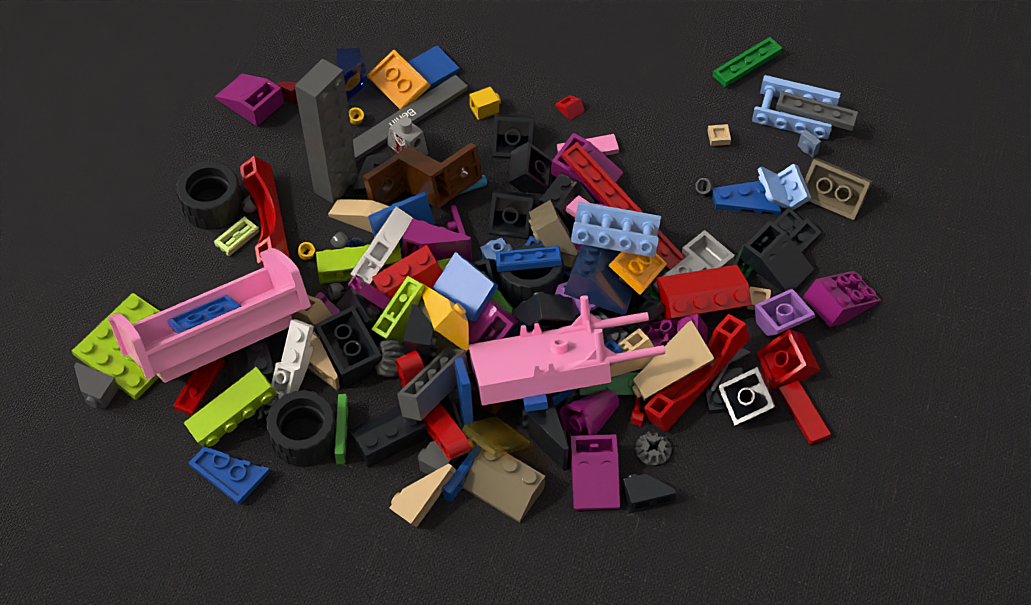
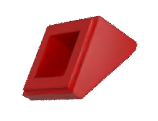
[555,95,584,120]

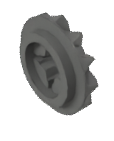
[635,431,671,465]

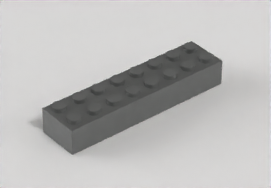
[295,58,358,203]

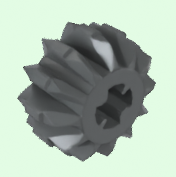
[375,340,404,377]

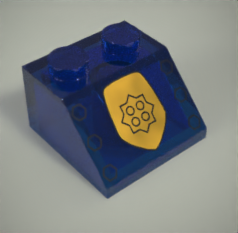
[337,48,367,101]

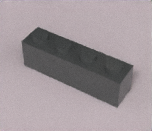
[397,347,470,421]

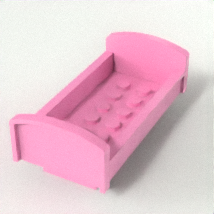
[108,248,311,383]

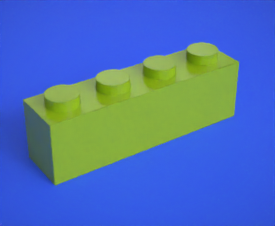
[316,242,402,284]
[184,367,277,448]

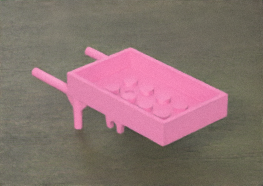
[469,296,665,405]

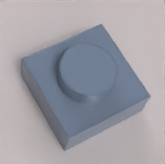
[798,130,821,158]

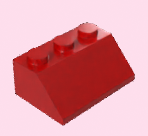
[372,245,443,298]

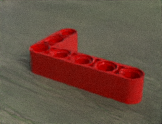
[395,350,471,461]

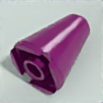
[558,389,619,438]

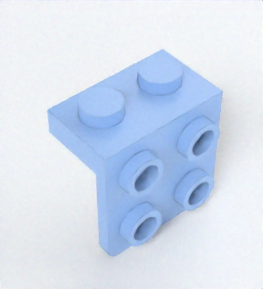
[758,164,812,210]

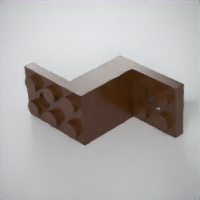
[363,143,482,208]

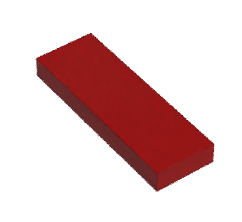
[173,358,225,416]
[778,380,831,445]

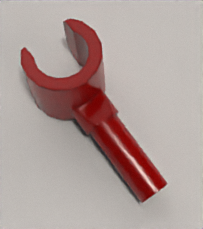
[631,396,645,426]

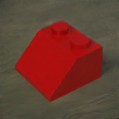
[756,329,821,389]

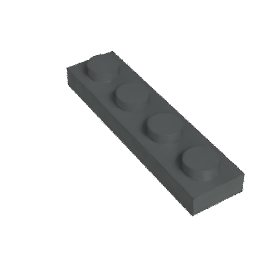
[775,91,858,131]

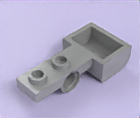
[652,230,735,294]

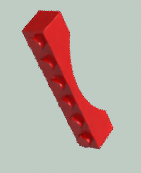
[240,156,290,266]
[644,314,750,432]

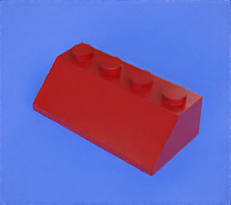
[656,265,752,320]

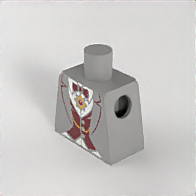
[388,117,428,155]

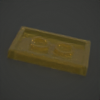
[462,416,530,458]

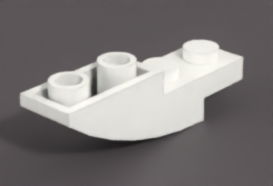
[350,207,413,284]
[267,319,314,406]

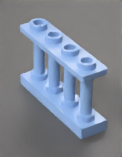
[752,75,840,140]
[571,201,661,257]

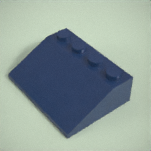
[564,244,633,316]

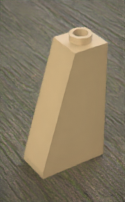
[632,320,714,401]

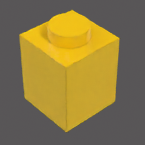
[470,87,501,120]

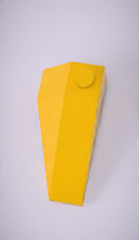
[421,283,469,352]

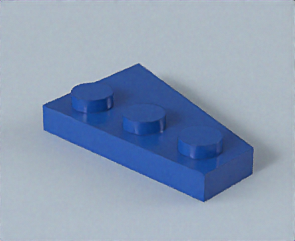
[711,181,781,216]
[189,446,271,505]

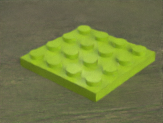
[72,293,160,400]

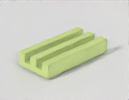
[214,216,259,256]

